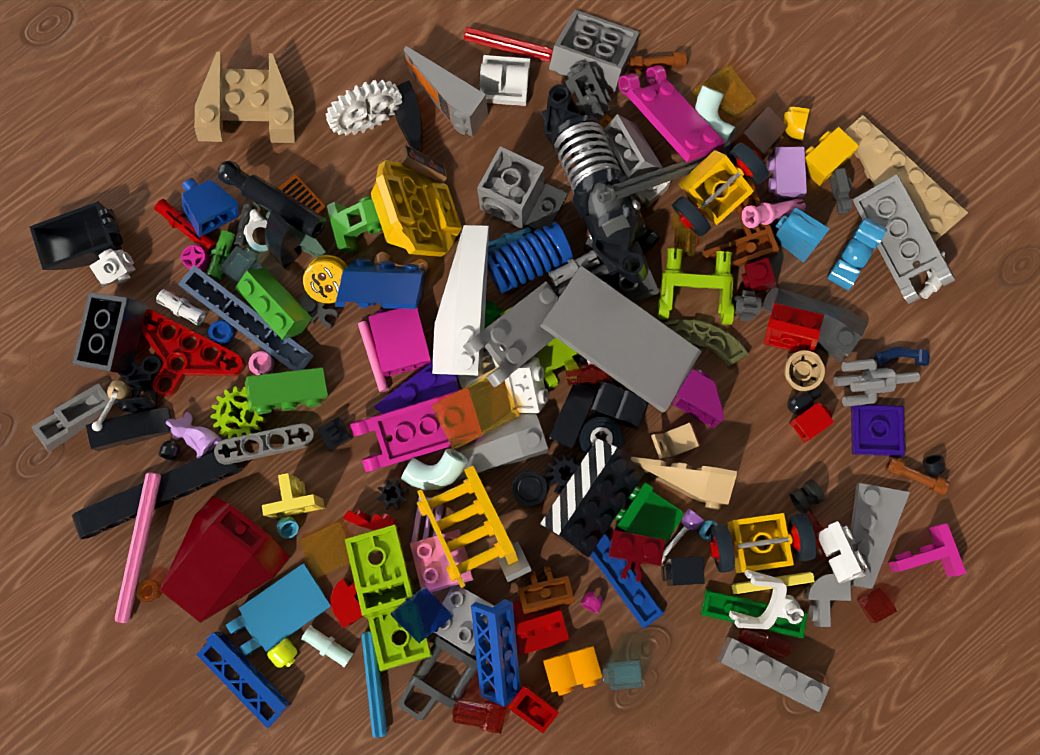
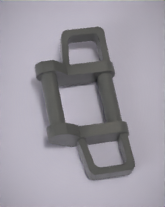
[398,635,478,720]

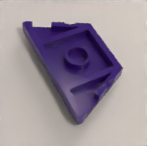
[374,362,459,413]

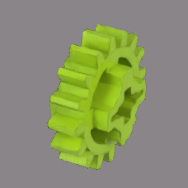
[210,386,266,439]

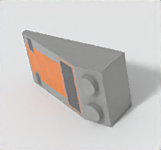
[404,46,488,137]

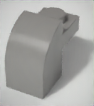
[803,574,851,627]

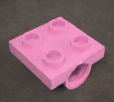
[410,529,473,595]

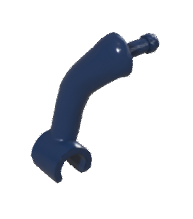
[873,346,930,366]

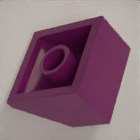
[671,369,724,429]

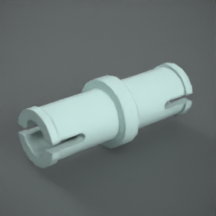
[301,625,354,668]

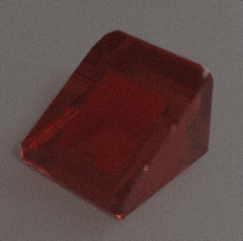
[857,588,897,623]

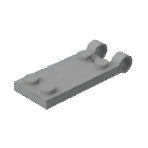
[852,175,956,304]
[463,282,558,388]

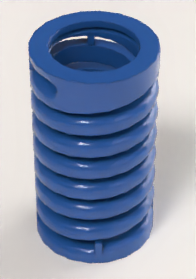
[487,221,573,294]

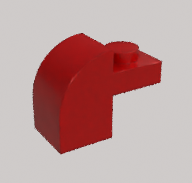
[331,578,364,628]

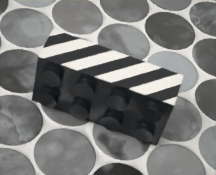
[540,439,645,558]

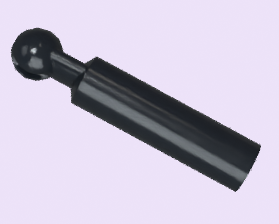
[217,160,326,239]

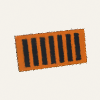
[278,174,327,215]

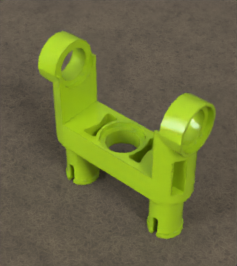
[657,248,734,325]

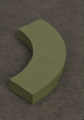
[662,319,749,368]

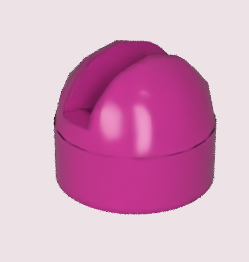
[580,591,603,614]

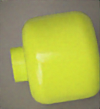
[267,638,297,668]

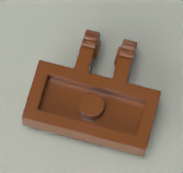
[518,565,575,615]

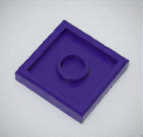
[851,405,905,457]

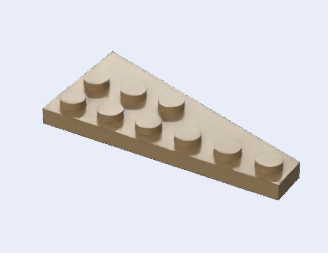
[845,115,968,242]

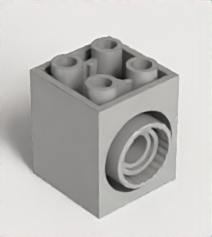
[477,146,545,229]

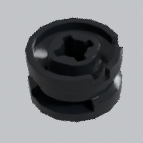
[512,471,547,508]

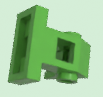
[326,197,383,254]

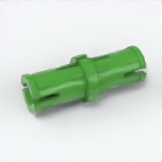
[206,230,236,281]

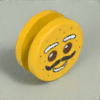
[303,255,348,303]

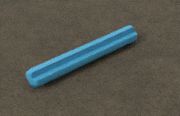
[361,631,387,738]

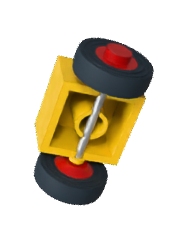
[672,143,769,237]
[709,513,817,573]

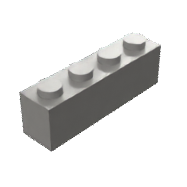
[716,637,830,712]

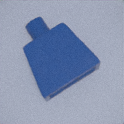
[182,178,238,237]

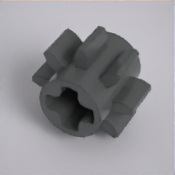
[733,290,761,321]

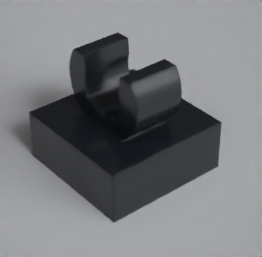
[317,417,352,451]

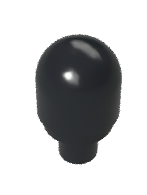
[787,388,822,414]

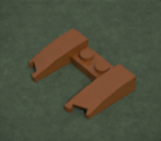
[690,165,779,269]

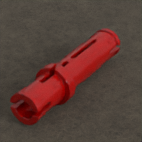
[154,199,217,255]

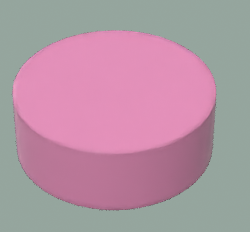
[249,351,275,375]

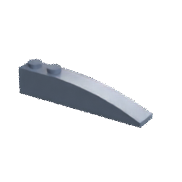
[178,265,314,371]

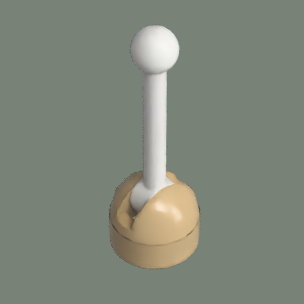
[92,380,130,431]

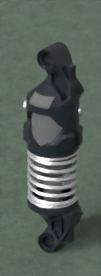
[541,84,648,283]

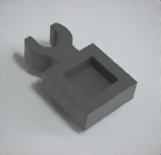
[829,168,852,215]
[298,291,339,329]

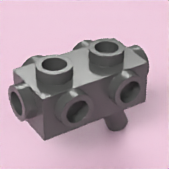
[565,61,611,119]

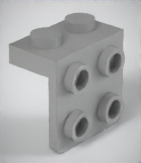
[430,585,495,656]

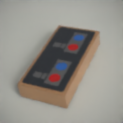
[400,144,447,184]

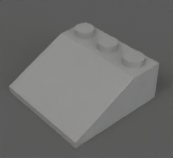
[549,10,639,92]

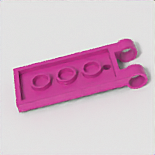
[618,65,726,163]
[350,388,483,472]

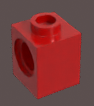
[789,402,834,443]

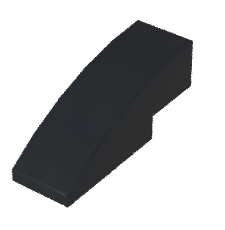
[394,80,423,153]
[265,209,301,269]
[549,374,601,450]
[86,408,172,452]

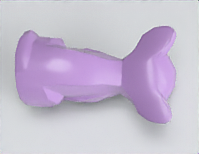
[166,412,222,458]

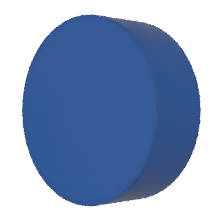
[208,320,235,346]

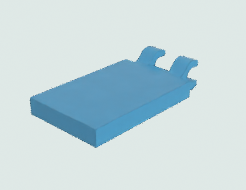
[226,563,331,656]

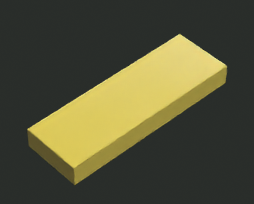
[731,572,815,594]

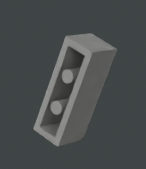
[603,114,663,179]

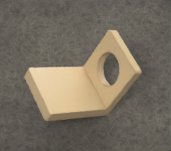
[651,423,700,459]

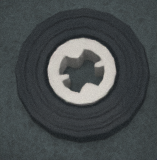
[579,417,624,455]

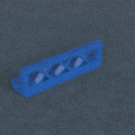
[471,599,521,707]
[196,631,291,729]

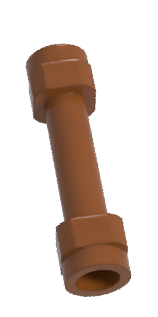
[629,51,687,72]
[885,456,950,495]

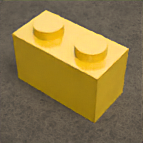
[805,127,860,186]

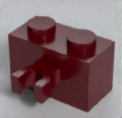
[607,530,665,582]

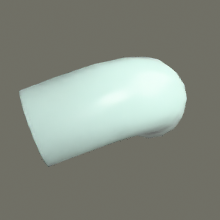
[695,86,736,147]
[401,449,468,490]

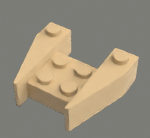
[194,52,295,143]

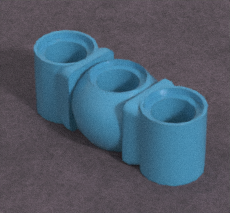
[826,217,887,291]

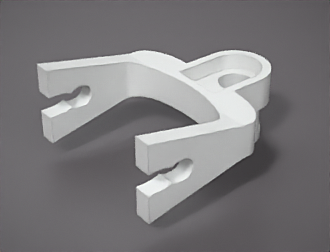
[729,569,804,629]

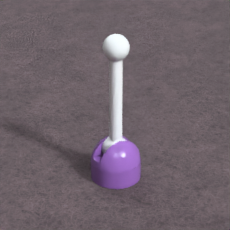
[662,509,705,563]

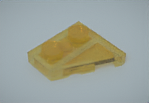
[692,64,757,117]

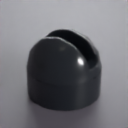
[158,440,180,461]
[922,454,945,476]

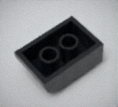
[72,292,147,373]

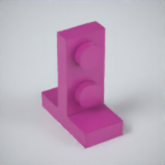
[888,523,966,577]

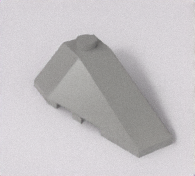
[454,412,548,482]

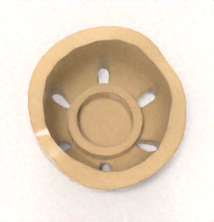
[784,350,825,391]

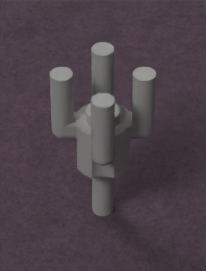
[833,359,920,407]

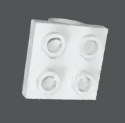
[480,55,530,106]
[816,521,868,584]

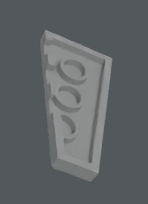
[850,483,910,589]

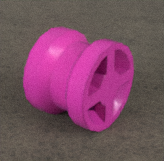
[181,245,211,272]

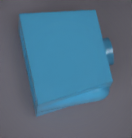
[774,208,830,263]

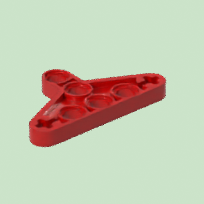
[142,309,245,397]

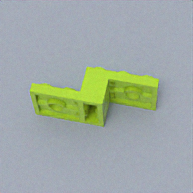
[345,525,432,671]

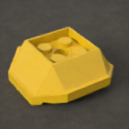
[371,160,462,257]

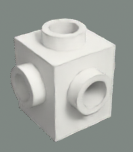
[89,249,136,287]

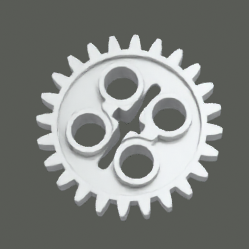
[326,80,402,136]

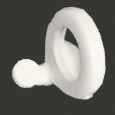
[243,209,268,252]

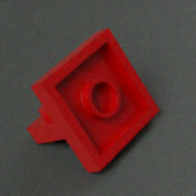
[763,303,824,352]
[513,600,569,656]

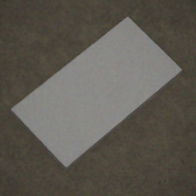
[540,266,702,413]

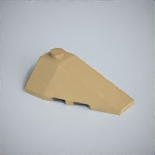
[630,457,737,510]

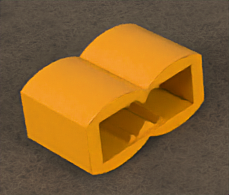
[543,645,603,695]

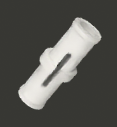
[156,289,206,326]

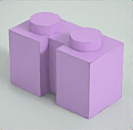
[767,147,807,201]

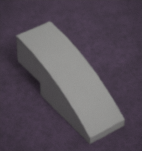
[32,383,110,452]

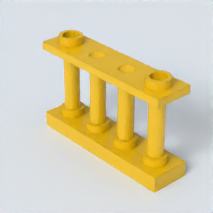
[416,466,518,588]

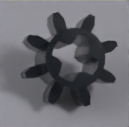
[377,479,408,510]

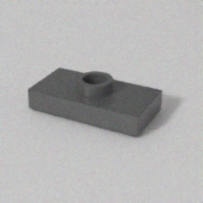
[525,183,568,231]

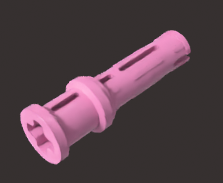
[742,198,806,228]

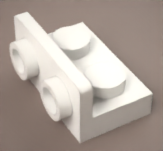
[505,358,549,413]

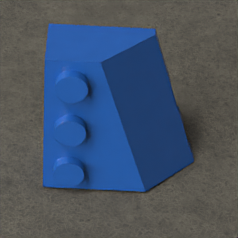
[335,258,426,309]

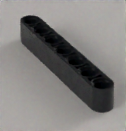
[71,446,243,540]

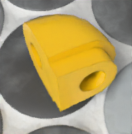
[783,107,810,141]

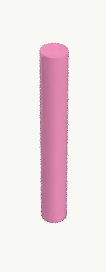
[358,321,389,392]

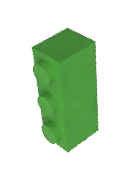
[235,268,312,339]
[245,368,328,414]

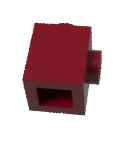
[741,258,776,294]

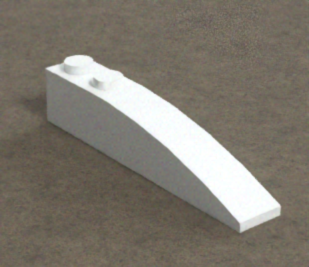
[432,225,489,376]

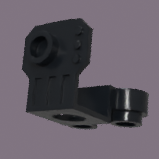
[114,356,163,413]

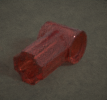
[452,698,507,734]

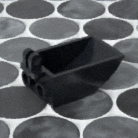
[29,201,123,270]

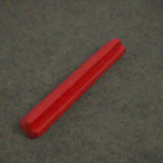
[464,27,553,62]

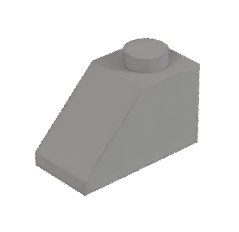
[497,539,532,582]

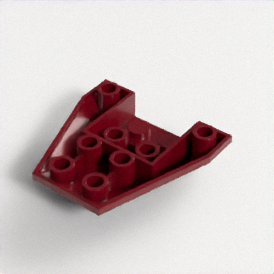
[160,496,290,623]

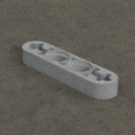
[214,424,313,465]

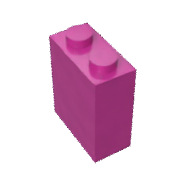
[368,307,432,378]

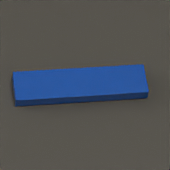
[590,533,664,629]

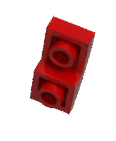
[343,509,400,531]

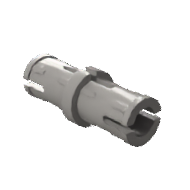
[549,250,599,286]

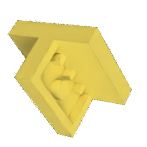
[262,473,325,519]

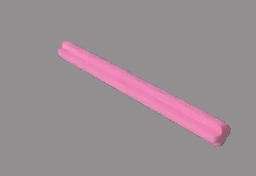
[115,472,161,623]

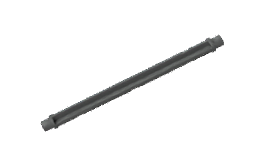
[597,145,734,203]

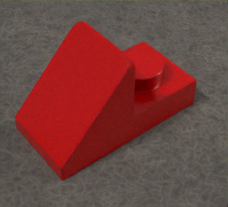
[508,686,559,734]

